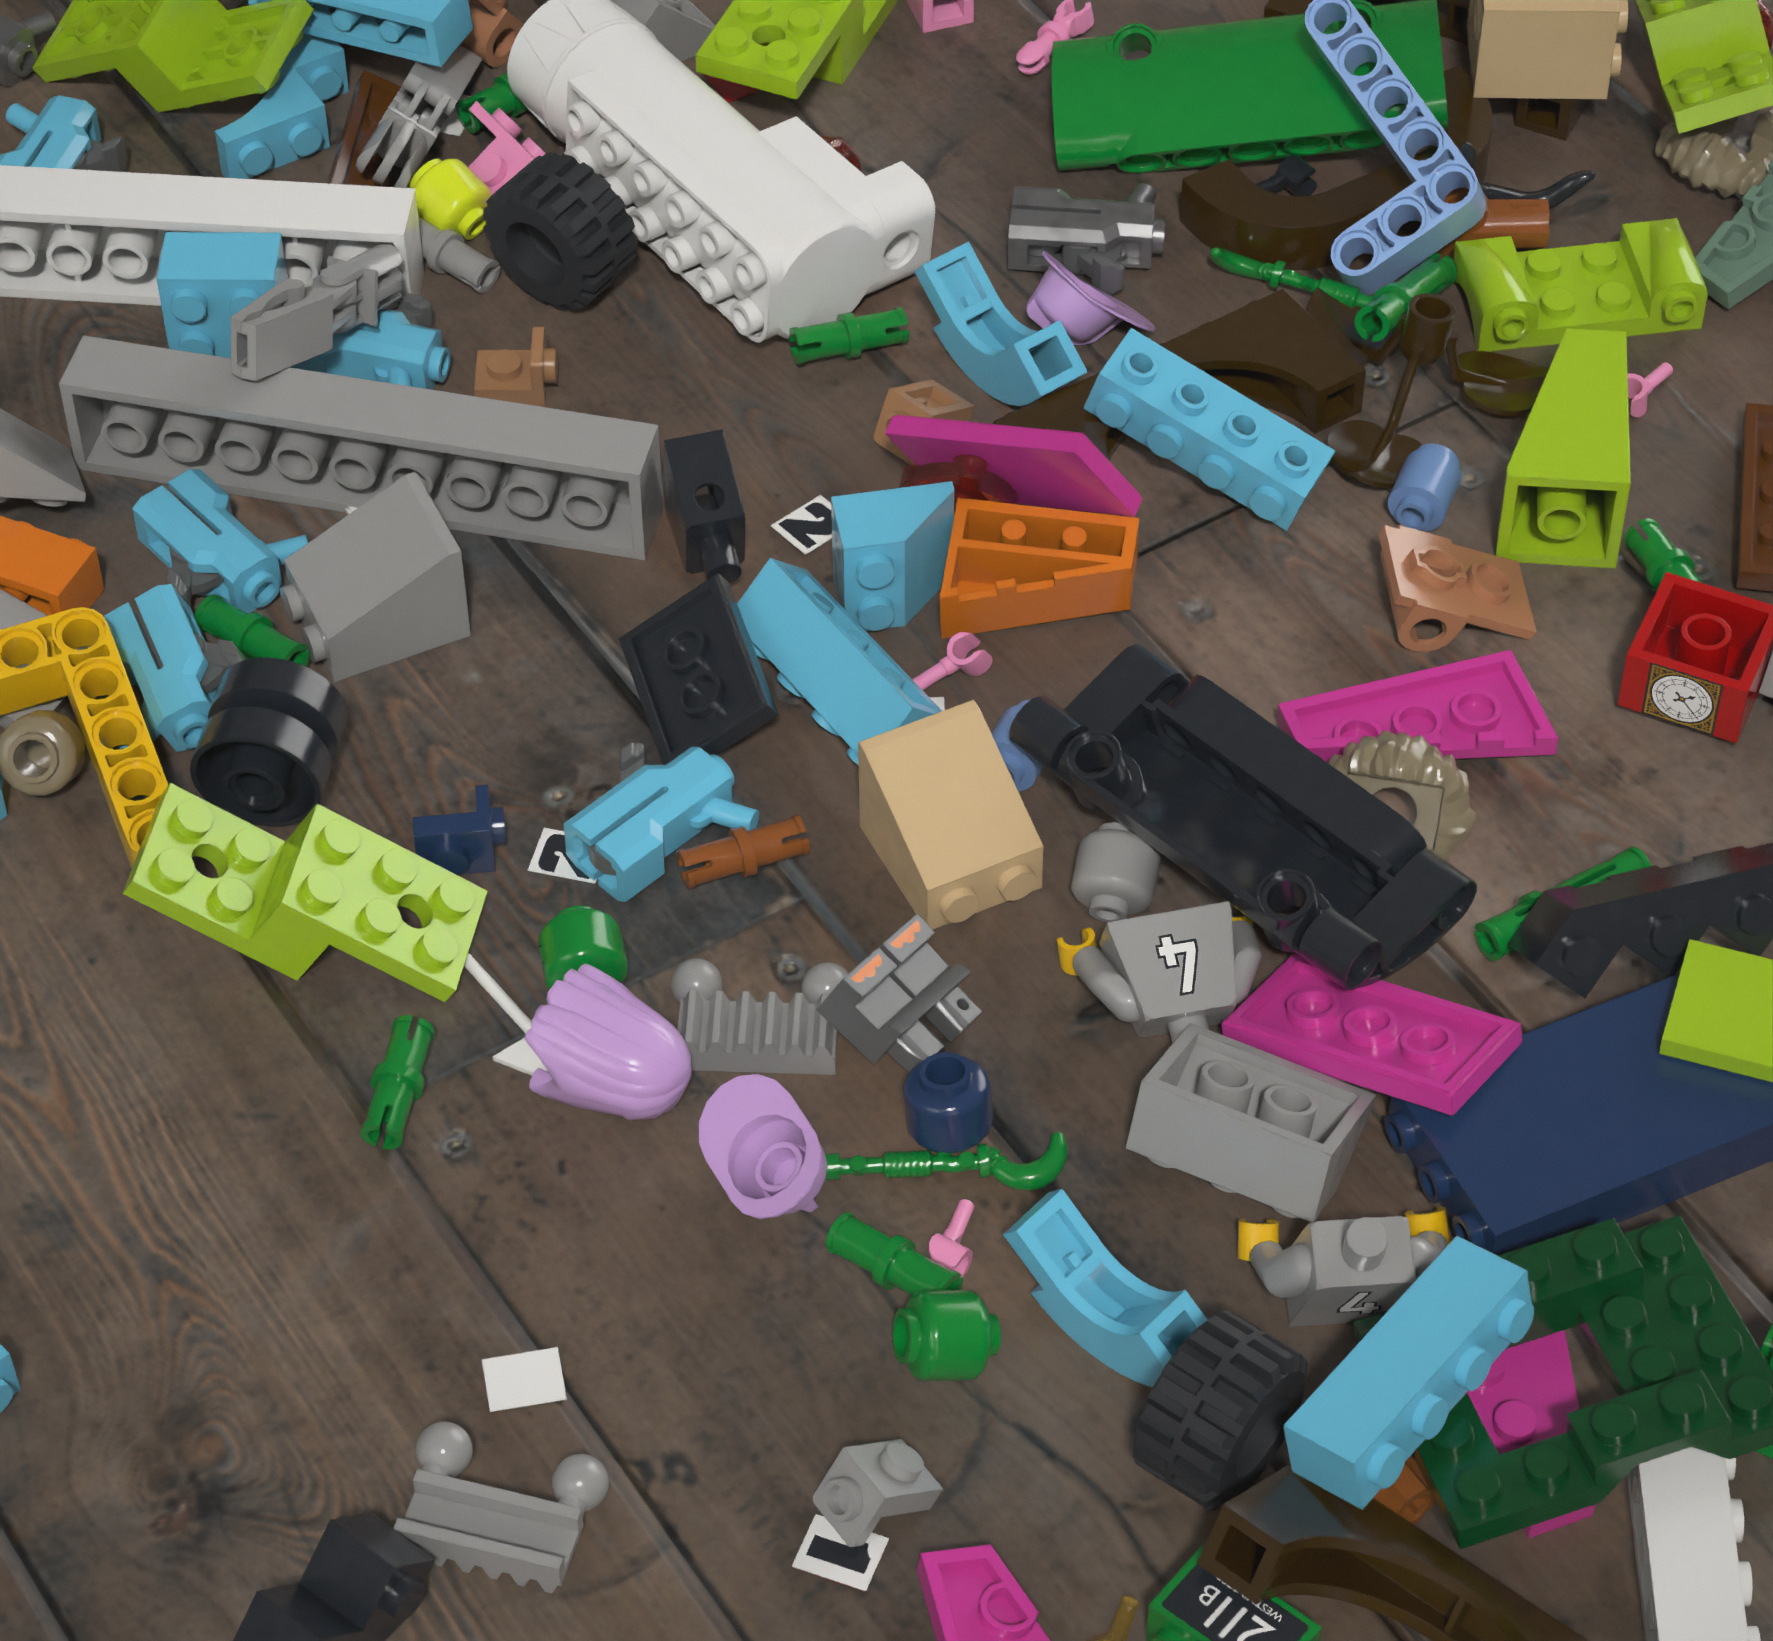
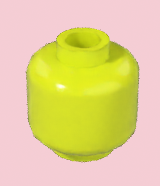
[409,159,492,240]

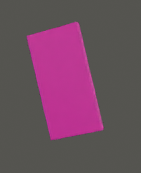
[885,415,1143,517]
[1221,954,1522,1116]

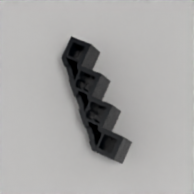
[1507,843,1773,998]
[233,1512,435,1641]

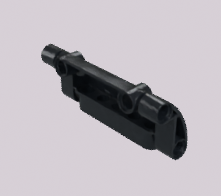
[1009,644,1477,990]

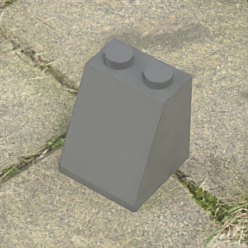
[280,472,471,682]

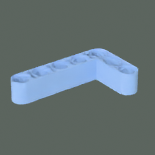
[1305,0,1486,295]

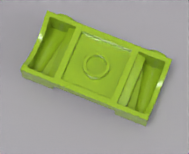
[1453,218,1708,352]

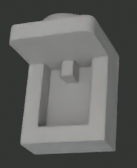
[813,1439,943,1547]

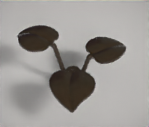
[1306,288,1549,488]

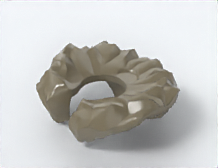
[1655,109,1773,198]
[1328,730,1477,862]

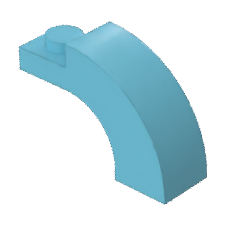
[1003,1189,1207,1387]

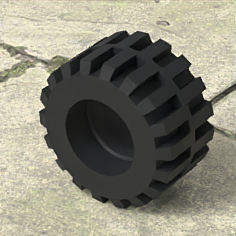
[483,152,638,311]
[1133,1310,1308,1512]

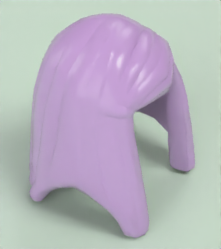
[524,964,692,1121]

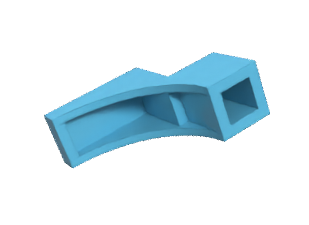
[215,34,349,179]

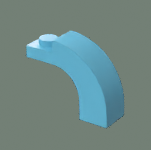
[914,241,1088,406]

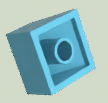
[831,481,954,631]

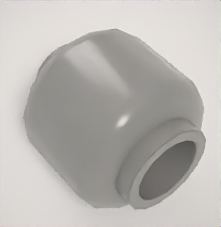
[1071,822,1161,922]

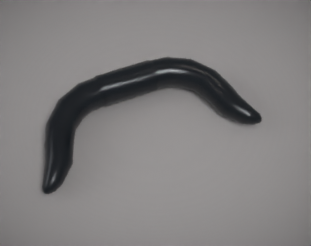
[1461,142,1596,208]

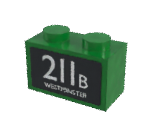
[1146,1545,1322,1641]

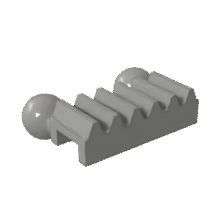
[671,958,849,1075]
[393,1422,609,1593]

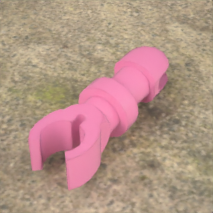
[1016,0,1094,75]

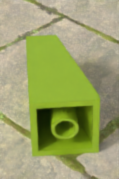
[1495,328,1631,569]

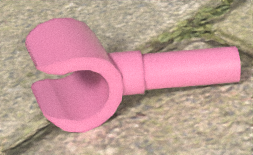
[1628,362,1673,418]
[912,632,993,690]
[929,1199,975,1278]

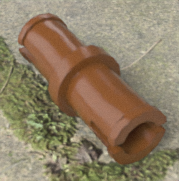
[676,814,810,890]

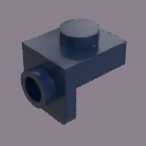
[413,784,506,875]

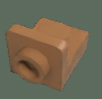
[474,327,558,407]
[873,379,975,466]

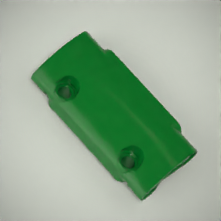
[1052,0,1449,173]

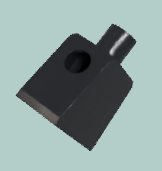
[664,429,745,583]

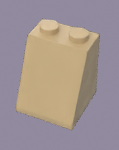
[1467,0,1628,99]
[858,699,1044,930]

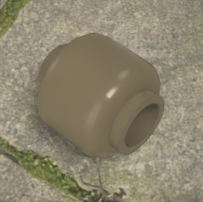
[0,710,86,796]

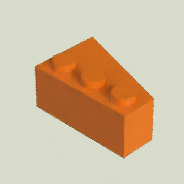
[940,498,1139,639]

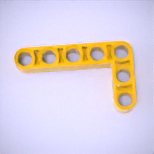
[0,607,168,869]

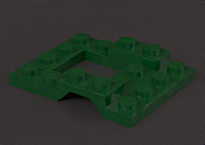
[1353,1215,1773,1549]

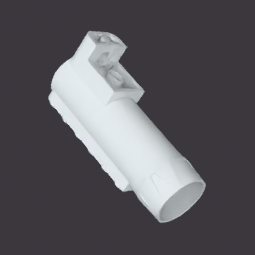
[507,0,935,342]

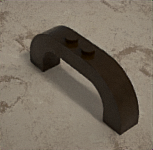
[1180,65,1493,271]

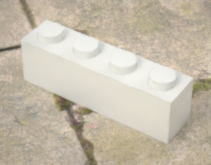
[1627,1447,1761,1641]

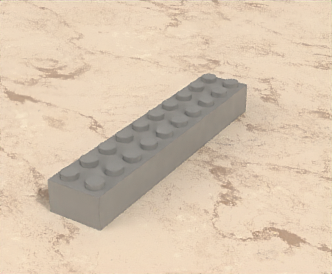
[59,335,664,560]

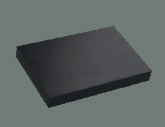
[619,573,779,765]

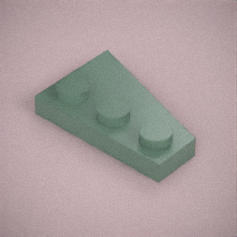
[1695,160,1773,309]

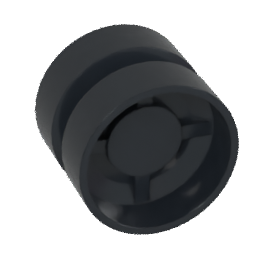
[190,657,348,827]

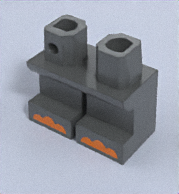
[816,913,982,1072]

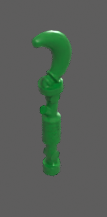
[1209,247,1375,308]
[825,1132,1068,1191]

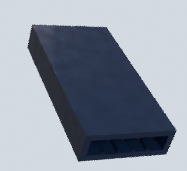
[1385,950,1773,1256]

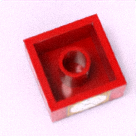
[1618,572,1773,743]

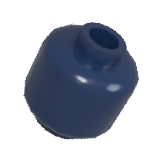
[903,1052,993,1154]

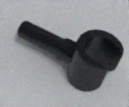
[1256,155,1317,196]

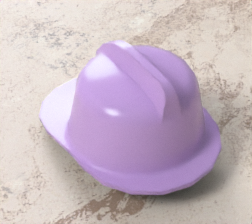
[1026,251,1155,346]
[699,1074,827,1219]

